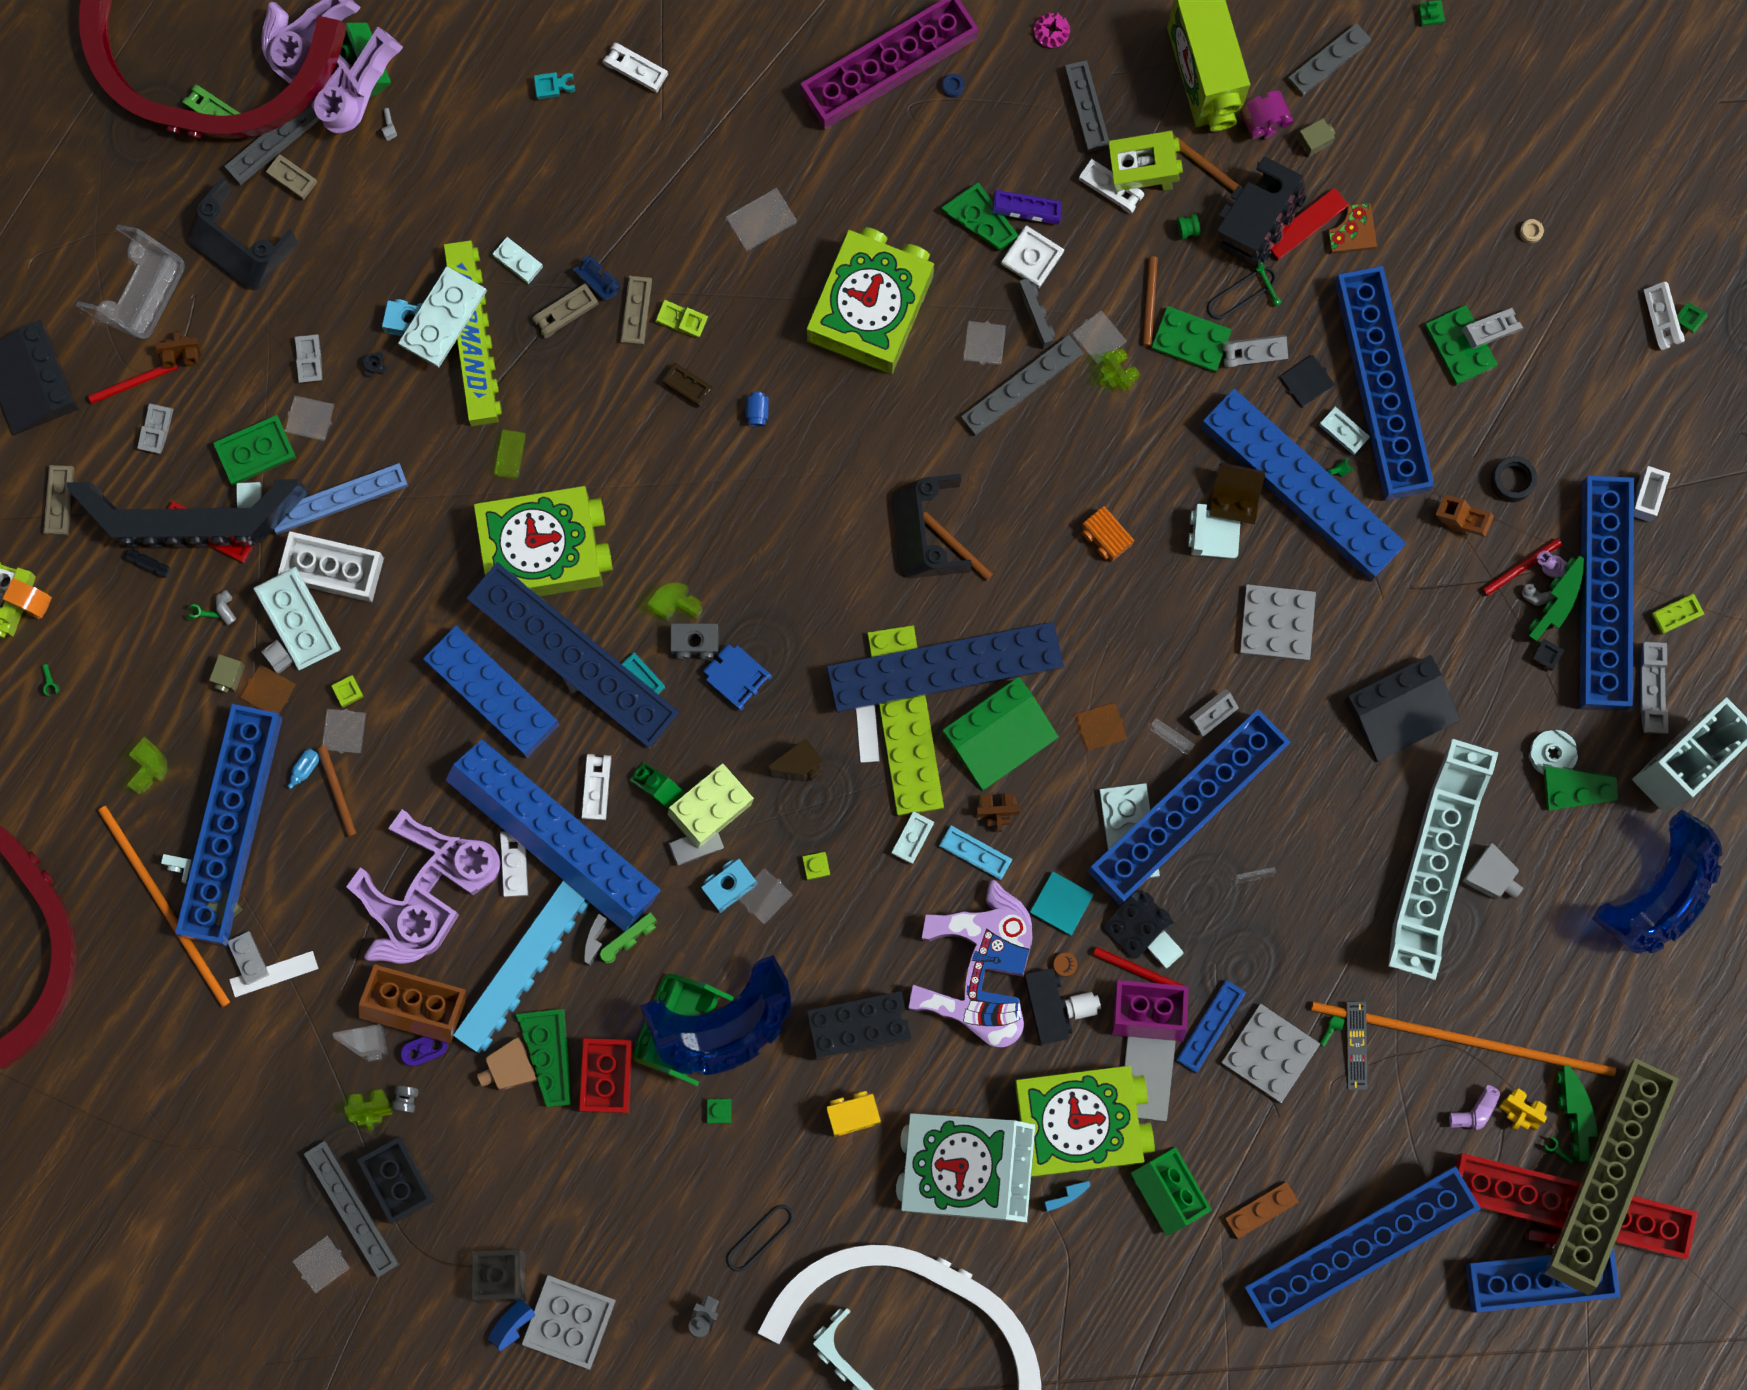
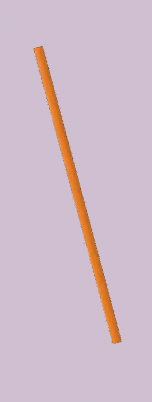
[1311,1001,1616,1077]

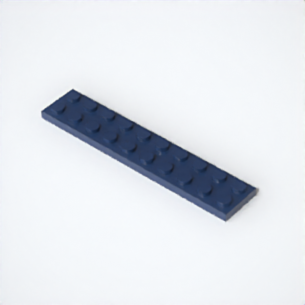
[467,561,679,748]
[826,622,1064,713]

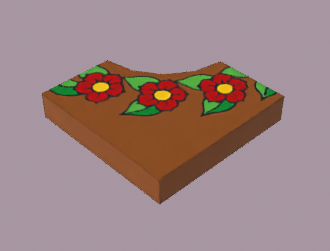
[1328,203,1377,254]

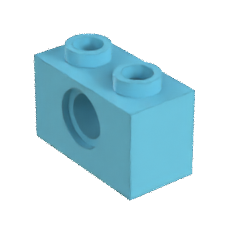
[382,299,423,336]
[701,859,758,913]

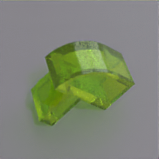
[648,583,703,621]
[127,737,168,794]

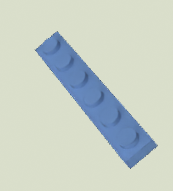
[274,463,408,535]

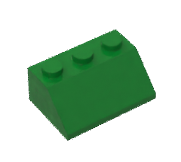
[332,23,391,98]
[1131,1147,1212,1236]

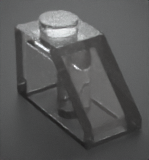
[333,1024,388,1062]

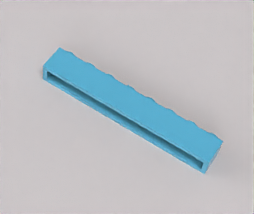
[453,880,590,1053]

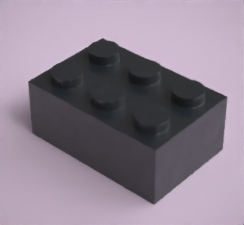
[357,1137,436,1225]

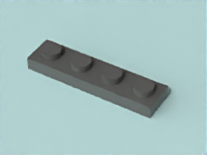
[1288,23,1371,97]
[1064,60,1109,152]

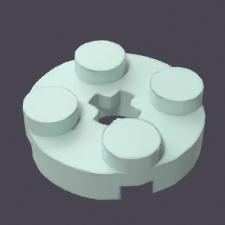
[1529,730,1578,775]

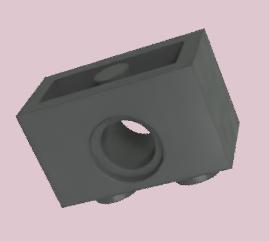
[671,624,719,659]

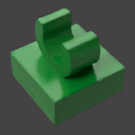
[1418,0,1445,27]

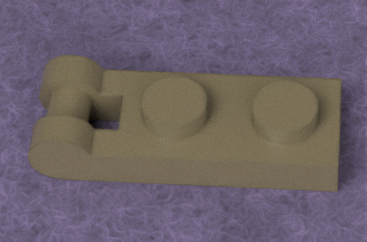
[532,283,598,338]

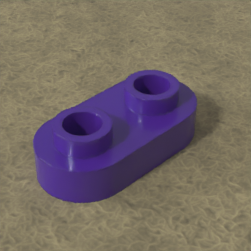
[401,1036,448,1066]

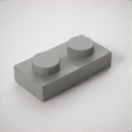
[1189,689,1239,736]
[228,931,270,985]

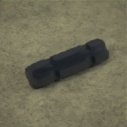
[125,549,171,578]

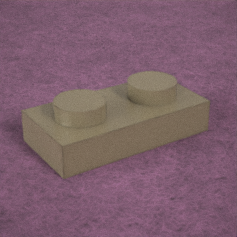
[266,154,317,200]

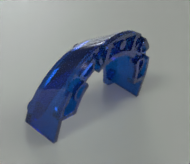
[1592,809,1723,954]
[640,955,791,1075]

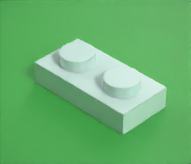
[493,237,543,284]
[1319,407,1370,455]
[892,811,934,865]

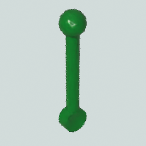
[1255,263,1281,306]

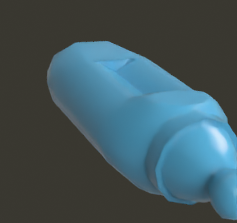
[288,748,320,789]

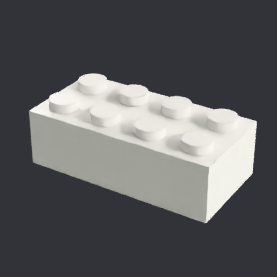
[277,531,384,602]

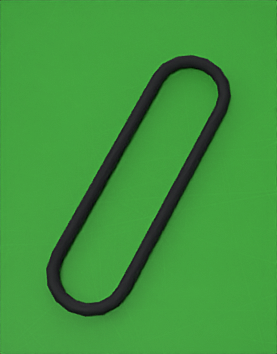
[1208,267,1277,319]
[727,1205,794,1272]

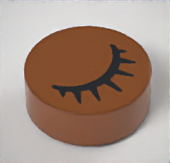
[1053,953,1077,977]

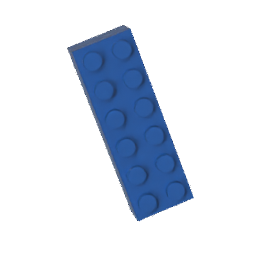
[423,625,559,758]
[1465,1249,1621,1313]

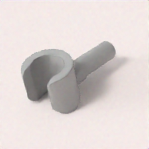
[381,108,397,141]

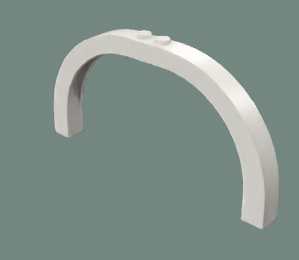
[758,1245,1041,1390]

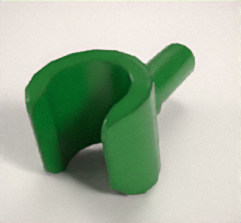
[1327,458,1354,476]
[185,604,220,620]
[42,664,60,696]
[1320,1016,1344,1047]
[1543,1137,1574,1164]

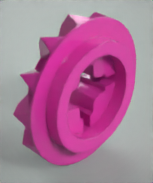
[1034,12,1070,48]

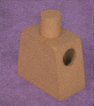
[477,1038,538,1091]

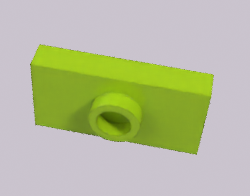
[1651,594,1704,635]

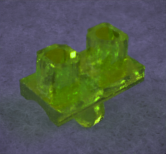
[1100,348,1141,392]
[345,1089,392,1131]

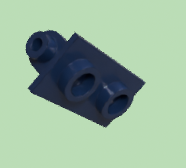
[573,255,620,301]

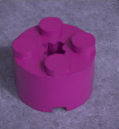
[1240,91,1294,139]

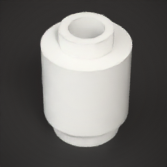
[1065,992,1101,1020]

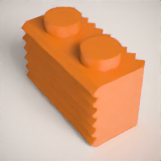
[1082,506,1134,562]

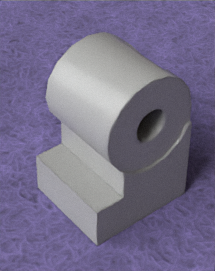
[261,640,294,674]

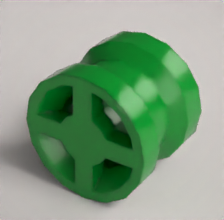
[1177,214,1200,239]

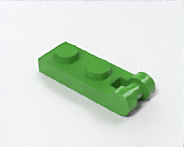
[182,84,241,116]
[600,912,657,964]

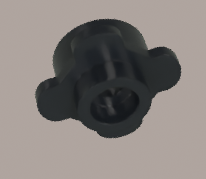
[361,352,387,377]

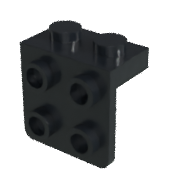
[1104,890,1174,959]

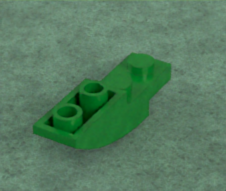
[1528,556,1584,641]
[1556,1065,1598,1162]

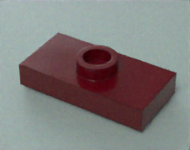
[1524,1230,1559,1249]

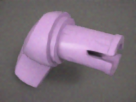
[1537,551,1581,589]
[1449,1085,1500,1131]

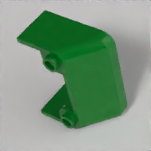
[632,973,734,1086]

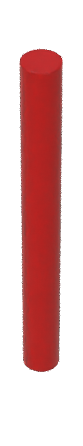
[88,365,178,404]
[1482,538,1562,596]
[1093,947,1183,986]

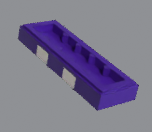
[992,190,1062,225]

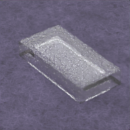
[1150,718,1195,755]

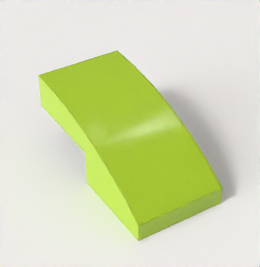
[655,300,708,338]

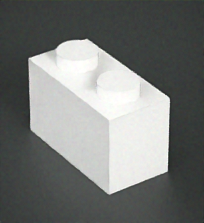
[1634,466,1670,522]

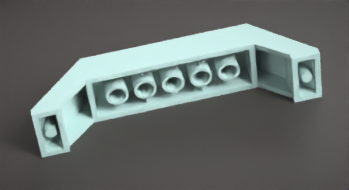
[1388,739,1498,980]

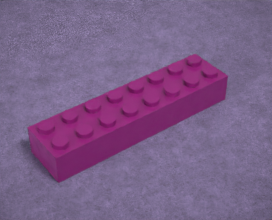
[800,0,979,130]

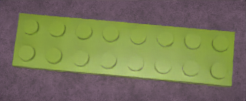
[868,625,944,816]

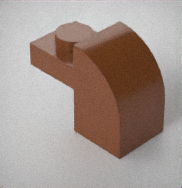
[1436,494,1494,537]

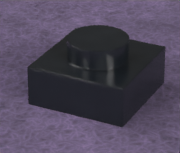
[1531,639,1564,671]

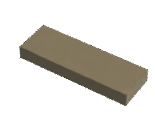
[621,276,652,346]
[44,465,74,536]

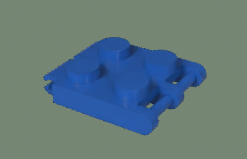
[704,644,772,711]

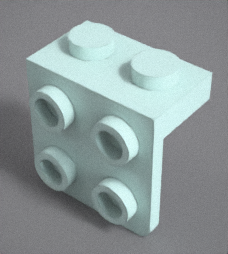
[1188,504,1240,559]

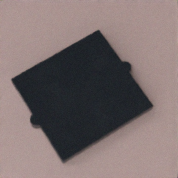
[1280,355,1335,408]

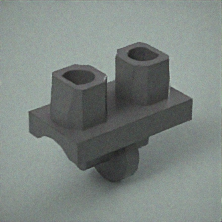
[688,1295,719,1338]

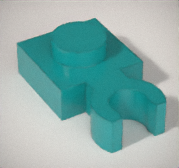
[534,72,575,100]

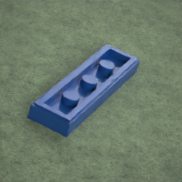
[1176,980,1246,1073]

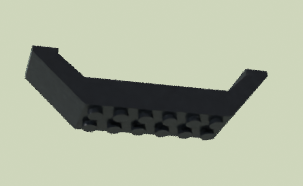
[66,479,309,548]

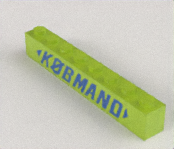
[444,240,502,426]

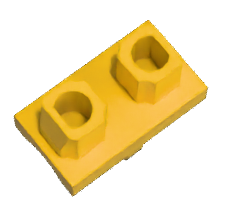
[1499,1088,1547,1131]

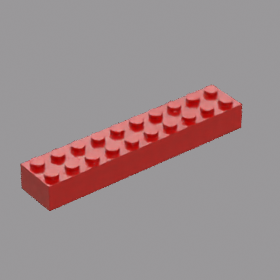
[1455,1153,1698,1260]

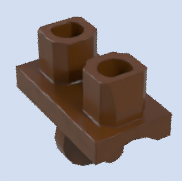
[156,331,202,369]
[976,793,1020,832]

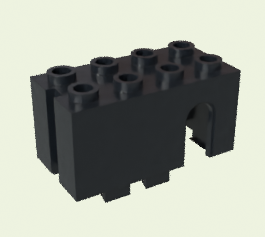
[1217,157,1306,269]
[807,991,911,1061]

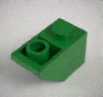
[630,762,685,810]

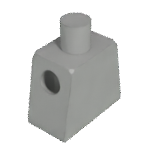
[1462,843,1523,899]

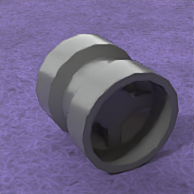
[391,1085,418,1113]

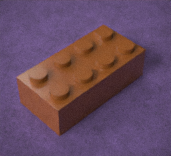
[359,964,466,1043]

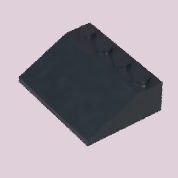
[0,320,79,435]
[1344,655,1460,762]

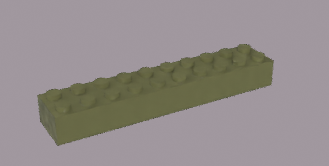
[1544,1058,1679,1295]

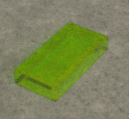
[494,429,526,479]

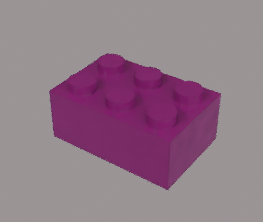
[1112,980,1189,1041]

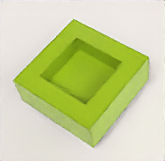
[332,675,364,707]
[802,852,830,881]

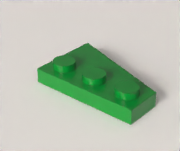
[941,183,1019,251]
[1543,764,1618,811]

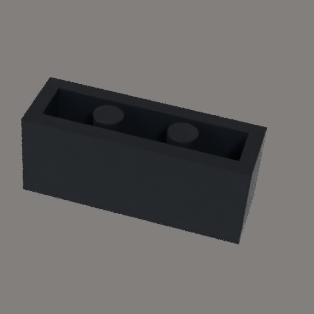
[1024,968,1072,1046]

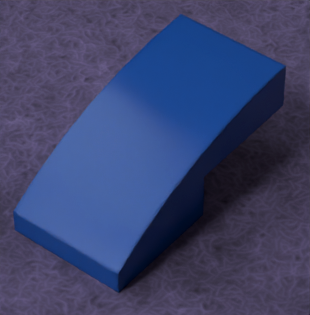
[488,1299,536,1351]

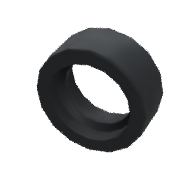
[1491,456,1537,502]

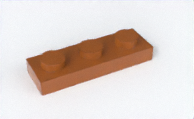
[1224,1182,1299,1239]

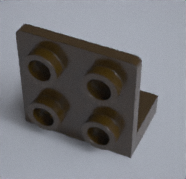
[1209,463,1265,525]

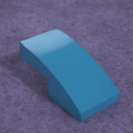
[1044,1181,1090,1212]

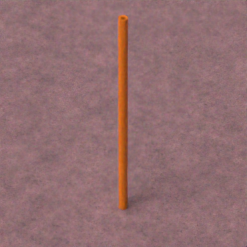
[98,806,230,1007]

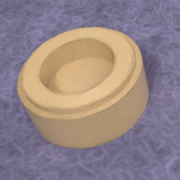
[1519,219,1544,243]

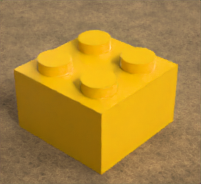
[827,1091,881,1137]

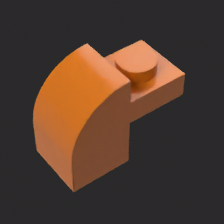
[2,578,52,619]

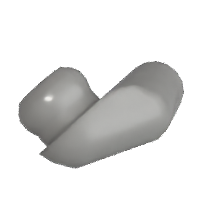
[1522,584,1557,606]
[216,590,237,625]

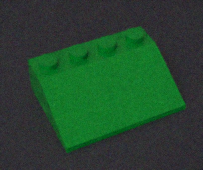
[942,677,1059,791]

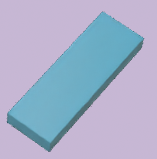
[939,826,1013,881]

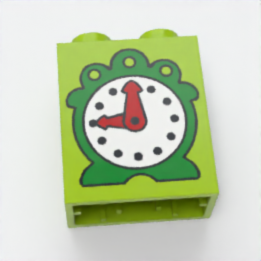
[1167,0,1250,132]
[807,227,934,375]
[474,486,613,596]
[1015,1066,1155,1178]

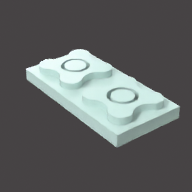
[398,267,487,368]
[253,567,341,670]
[1099,783,1160,878]

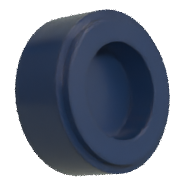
[942,74,965,98]

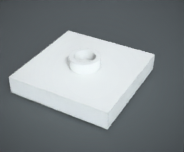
[1001,226,1064,288]

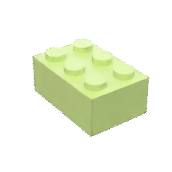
[667,764,754,849]

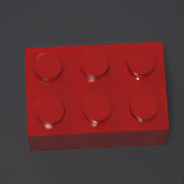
[580,1038,633,1114]

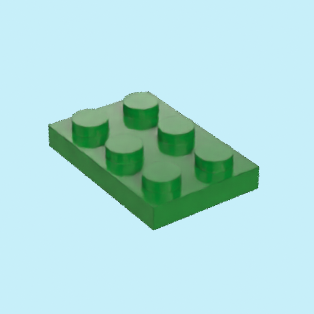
[1424,305,1498,386]
[1151,306,1232,373]
[213,415,296,486]

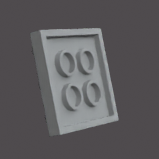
[1239,585,1316,662]
[1221,1004,1320,1104]
[522,1275,616,1370]

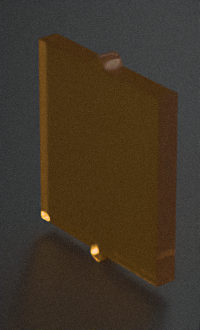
[241,664,296,714]
[1077,703,1127,751]

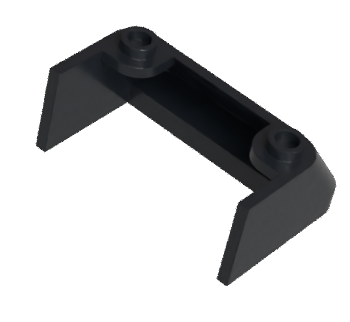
[188,177,299,290]
[892,474,972,578]

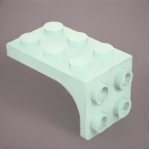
[813,1308,874,1390]

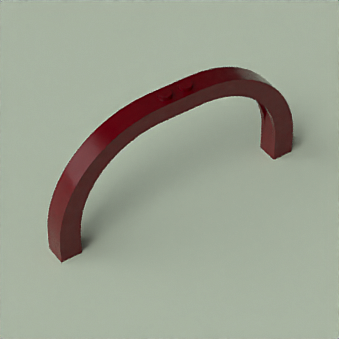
[79,0,347,139]
[0,825,77,1069]

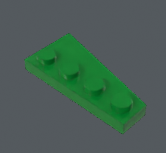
[516,1009,572,1107]

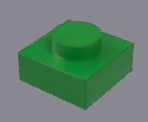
[1677,302,1708,334]
[707,1099,732,1124]

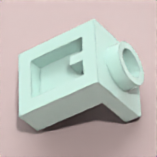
[162,854,193,884]

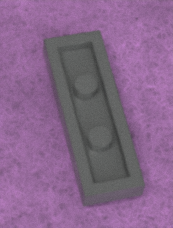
[1018,278,1055,349]

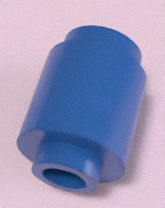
[745,392,769,427]

